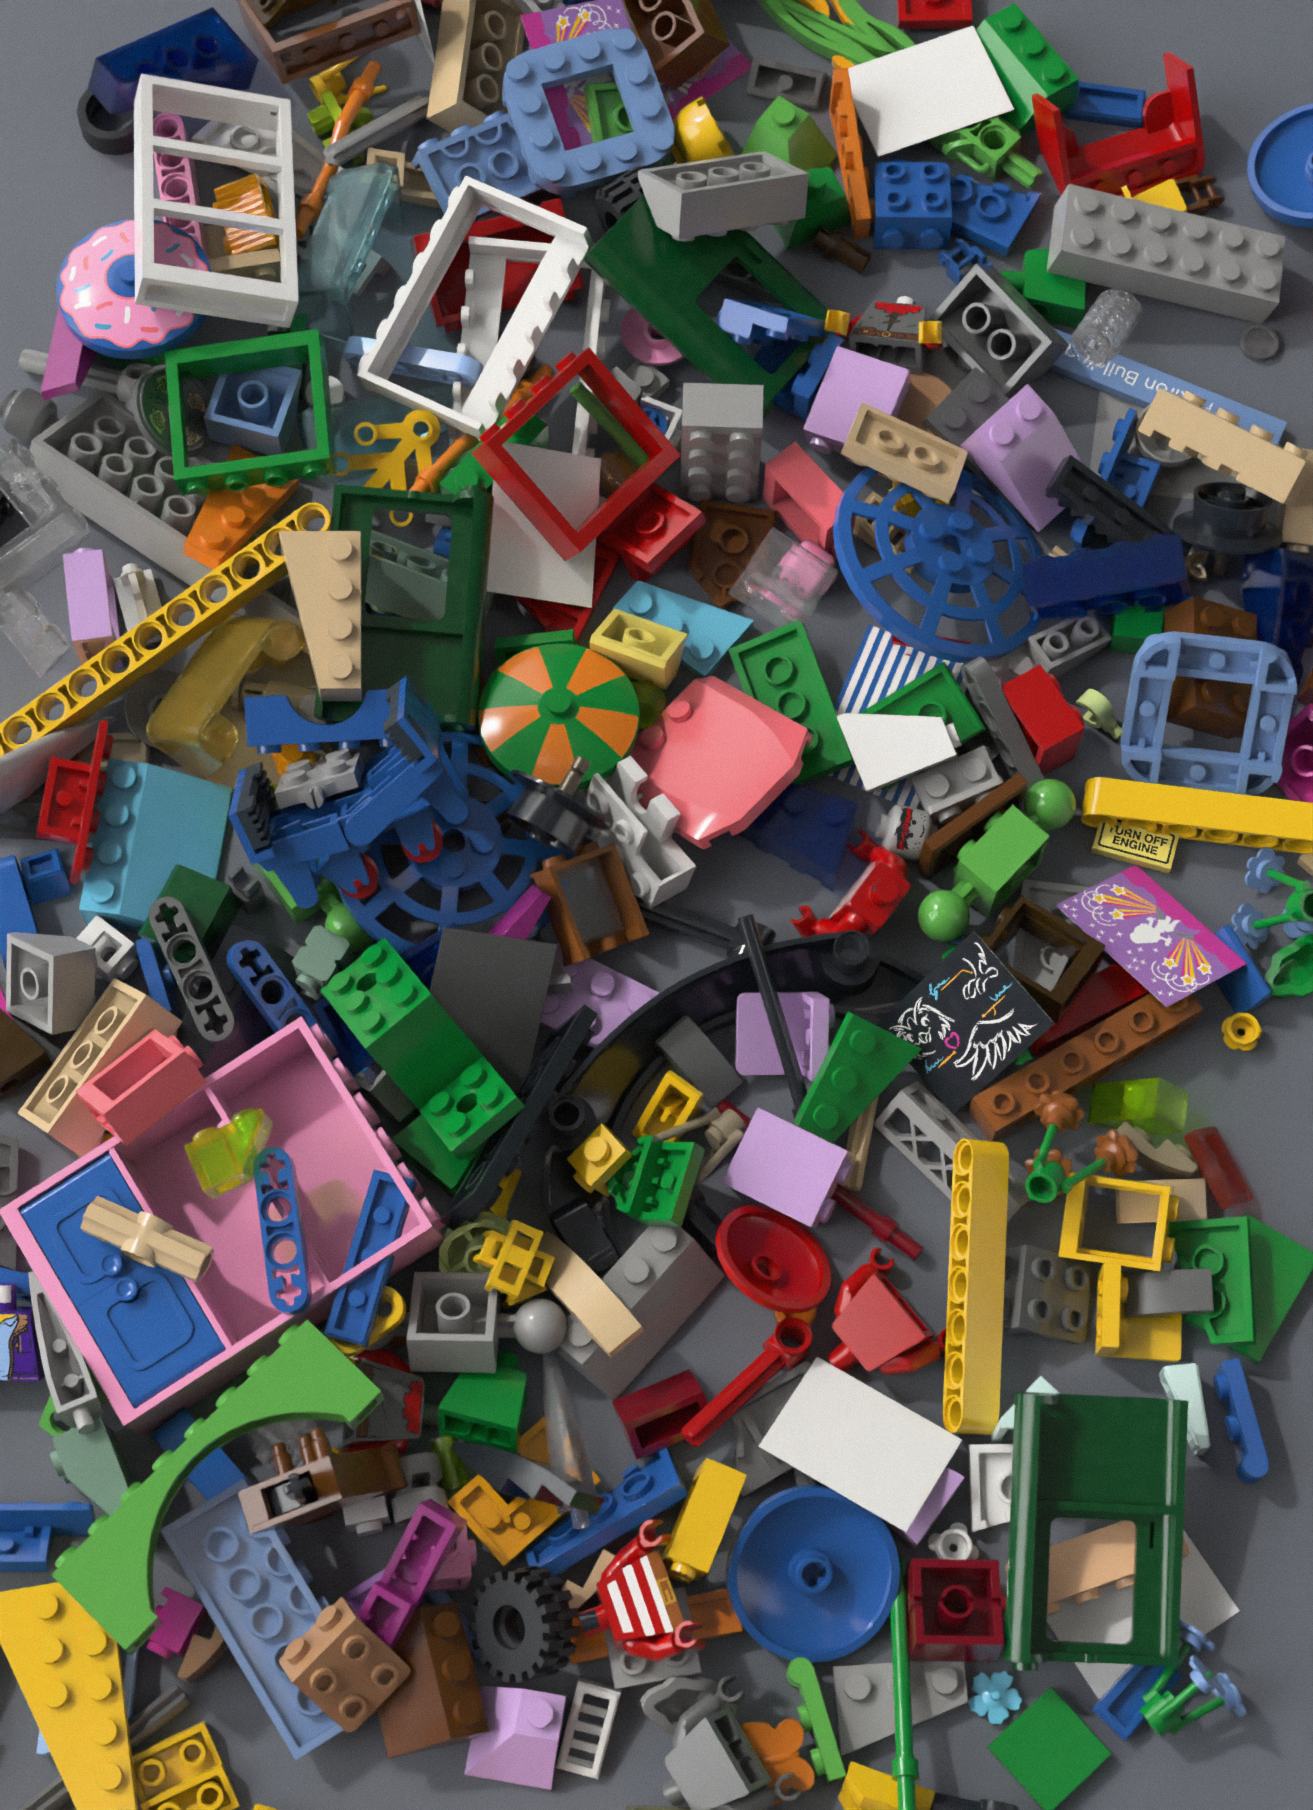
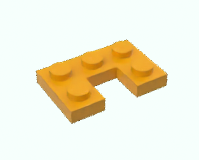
[448,1416,601,1569]

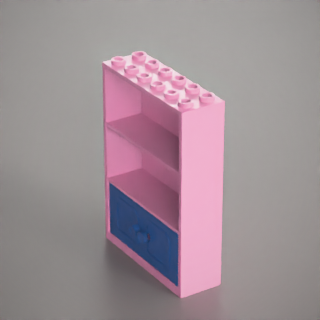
[0,1016,445,1436]

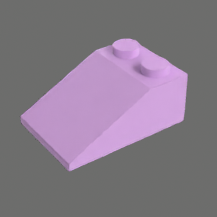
[960,384,1082,532]

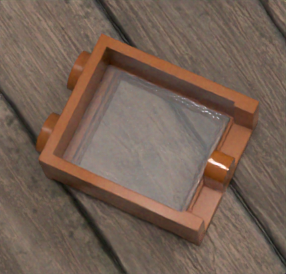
[529,841,649,967]

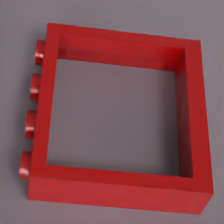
[471,347,681,561]

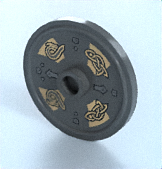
[132,364,212,458]

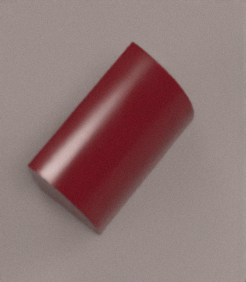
[611,1369,707,1459]

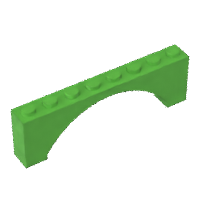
[51,1319,384,1656]

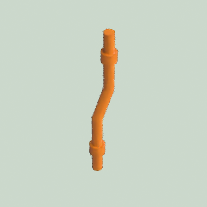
[295,60,382,239]
[409,363,554,493]

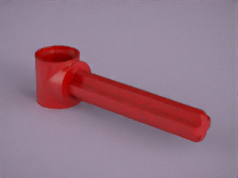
[681,1317,812,1448]

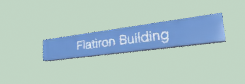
[1048,328,1287,445]

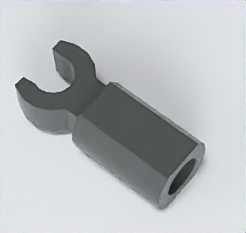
[228,864,266,915]

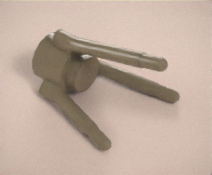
[655,1107,747,1183]

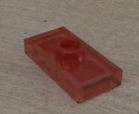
[1183,1126,1253,1210]

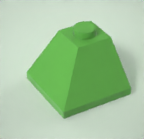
[741,96,838,172]

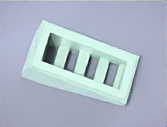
[1159,1363,1211,1456]

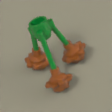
[1025,1091,1139,1203]

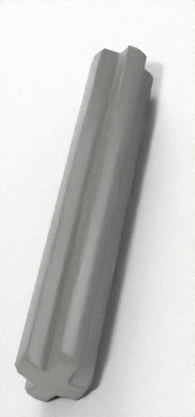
[323,95,429,167]

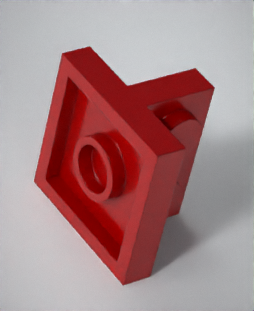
[598,483,706,583]

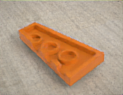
[829,68,875,239]
[183,444,300,570]

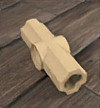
[80,1196,214,1283]

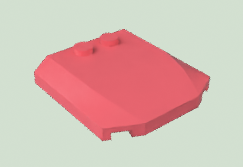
[630,676,812,850]

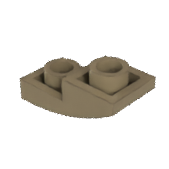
[1116,1121,1198,1180]

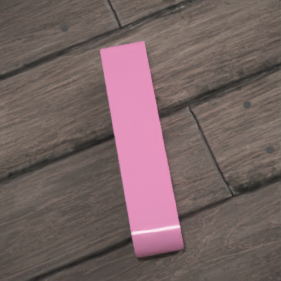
[153,112,209,259]

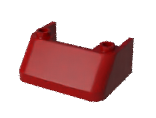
[1031,52,1206,197]

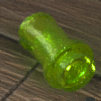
[429,1435,469,1492]

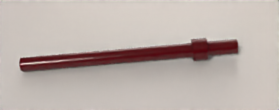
[717,1100,924,1261]

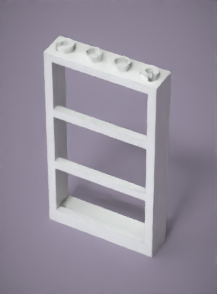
[134,74,299,328]

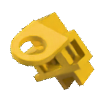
[473,1220,555,1309]

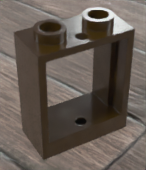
[981,895,1106,1024]

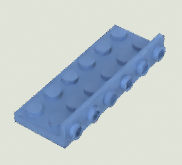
[412,111,546,221]
[160,1479,343,1760]

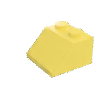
[589,608,688,690]

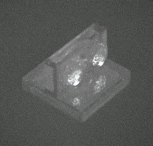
[728,527,838,628]

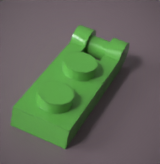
[786,1657,846,1784]

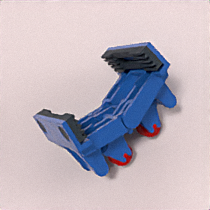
[228,675,468,908]

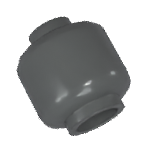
[0,387,59,445]

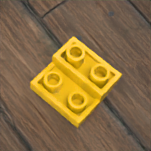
[132,1720,240,1810]

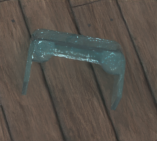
[294,162,405,344]

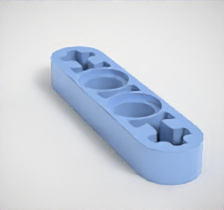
[342,336,484,388]

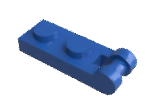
[1213,1358,1269,1484]

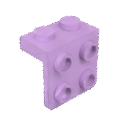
[735,992,835,1081]

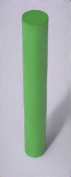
[570,382,649,467]

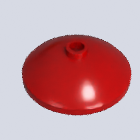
[716,1205,831,1314]

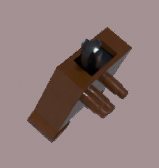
[238,1427,408,1534]

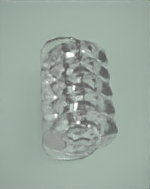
[1070,289,1143,367]

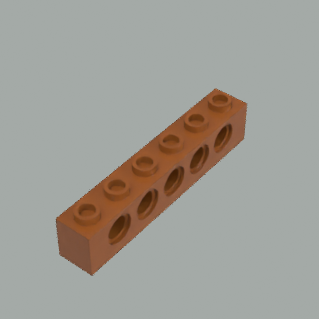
[968,993,1203,1142]

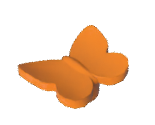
[740,1718,814,1805]

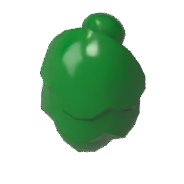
[1264,934,1313,999]

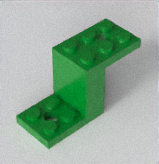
[320,937,525,1162]

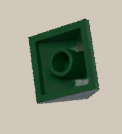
[138,864,240,963]

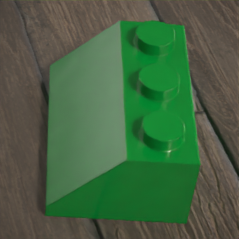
[976,3,1079,136]

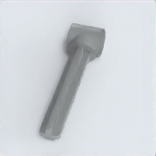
[19,349,154,413]

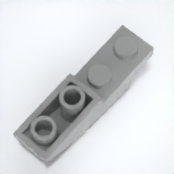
[965,609,1112,715]

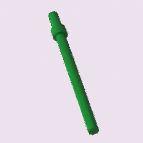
[890,1555,919,1810]

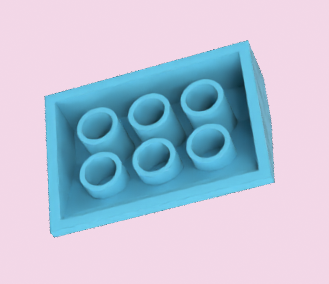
[79,759,233,932]

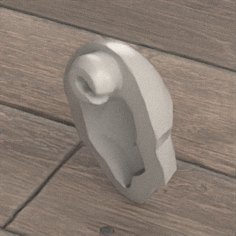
[640,1675,736,1734]

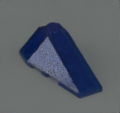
[1241,548,1313,705]

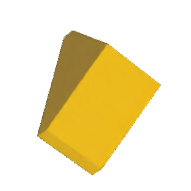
[631,1070,703,1142]

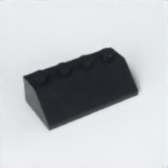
[176,924,301,1078]

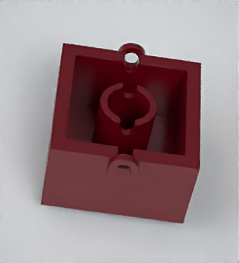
[906,1559,1006,1662]

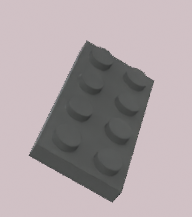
[922,366,1035,530]

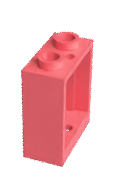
[762,441,856,558]
[75,1029,207,1146]

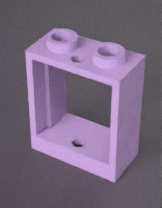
[63,548,124,669]

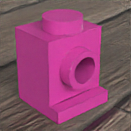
[146,1586,208,1660]

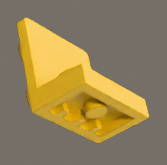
[1095,1263,1182,1362]

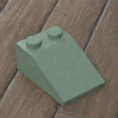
[50,1417,159,1552]

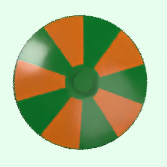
[478,644,639,791]

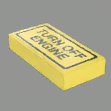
[1091,819,1180,874]

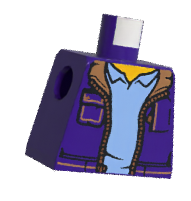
[0,1282,45,1382]

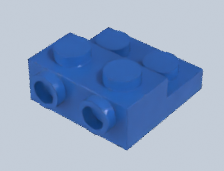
[717,298,826,347]

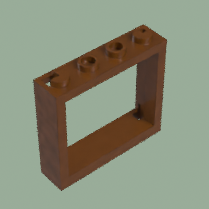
[237,0,421,85]

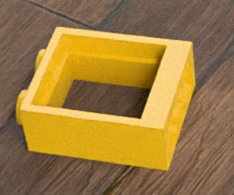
[1059,1172,1180,1271]
[662,1458,747,1584]

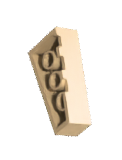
[1138,388,1313,507]
[279,531,362,701]

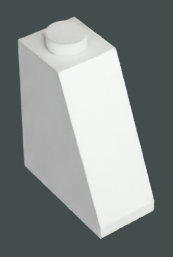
[837,713,962,793]

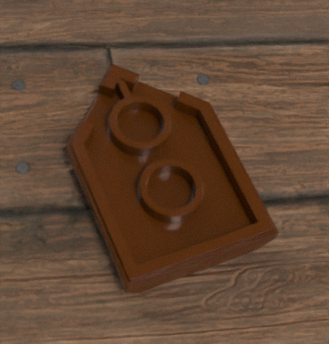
[688,499,777,610]

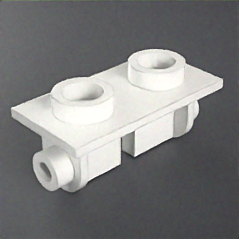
[113,563,162,645]

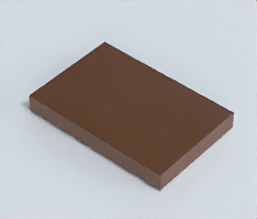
[918,772,1028,879]

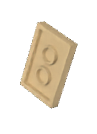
[840,402,968,503]

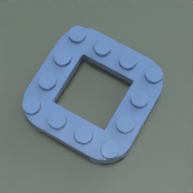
[502,28,675,199]
[1120,631,1297,796]

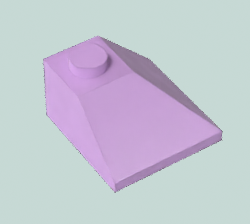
[465,1686,567,1790]

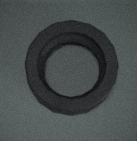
[76,79,137,155]

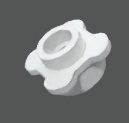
[928,1522,979,1560]

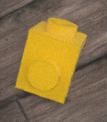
[567,1123,633,1197]

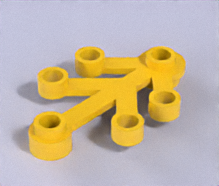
[331,409,440,527]

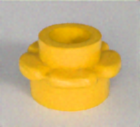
[1221,1012,1262,1052]

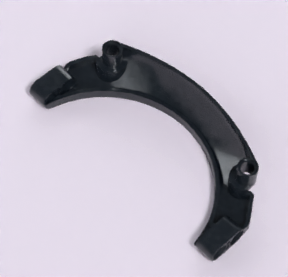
[542,930,925,1276]

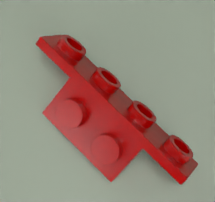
[36,720,114,884]

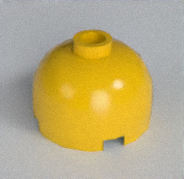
[671,97,735,164]

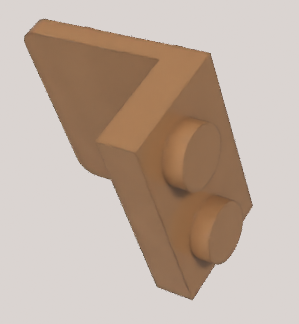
[278,1597,410,1732]

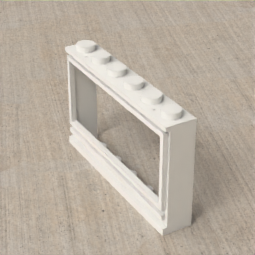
[357,175,594,441]
[448,236,611,467]

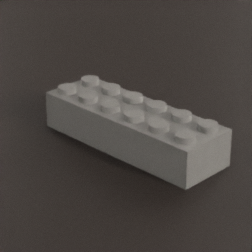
[1047,184,1285,324]

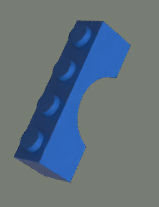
[244,689,395,754]

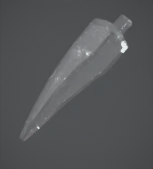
[543,1351,597,1529]

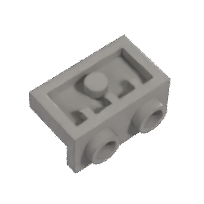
[911,746,1004,824]

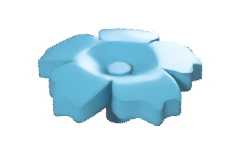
[968,1671,1022,1725]

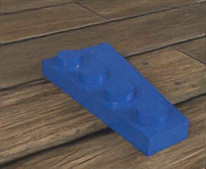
[873,157,1041,256]
[524,1446,688,1578]

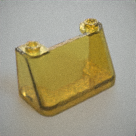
[146,614,306,780]

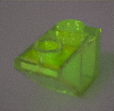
[1087,1077,1189,1135]
[183,1108,274,1200]

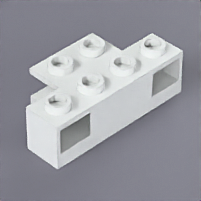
[573,756,696,909]

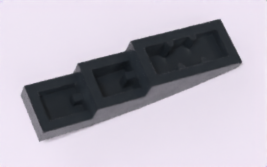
[450,1442,605,1514]

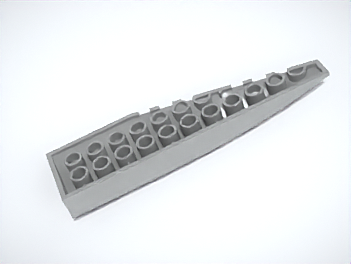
[24,390,309,654]

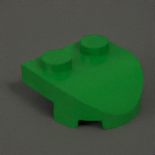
[608,1135,705,1227]

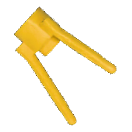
[308,56,387,106]

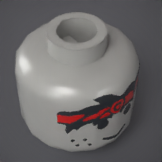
[875,805,938,861]

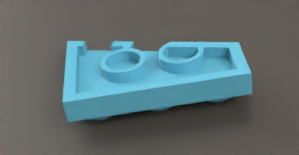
[613,580,754,678]

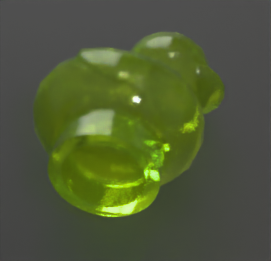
[630,680,666,728]

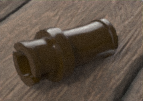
[812,225,873,275]

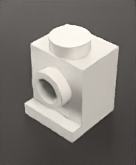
[76,915,138,983]

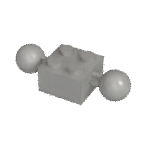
[365,1272,568,1373]

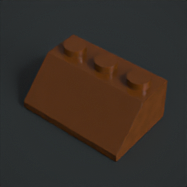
[377,1601,489,1759]

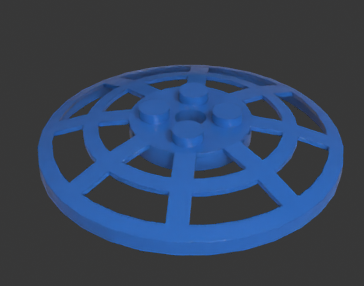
[833,467,1048,663]
[335,732,574,966]

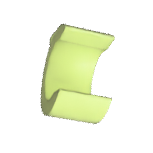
[1075,689,1122,740]

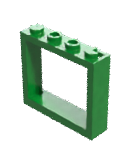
[165,329,337,497]

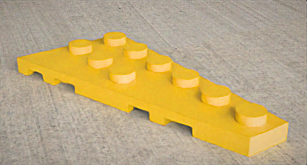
[0,1582,138,1810]

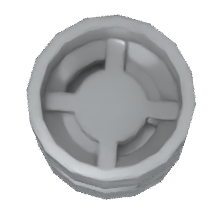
[391,1452,449,1526]

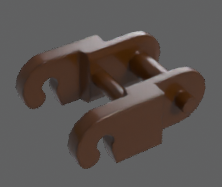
[1175,174,1225,216]

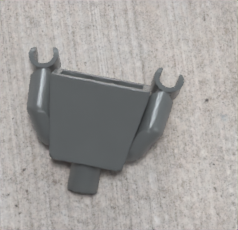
[662,1675,802,1810]

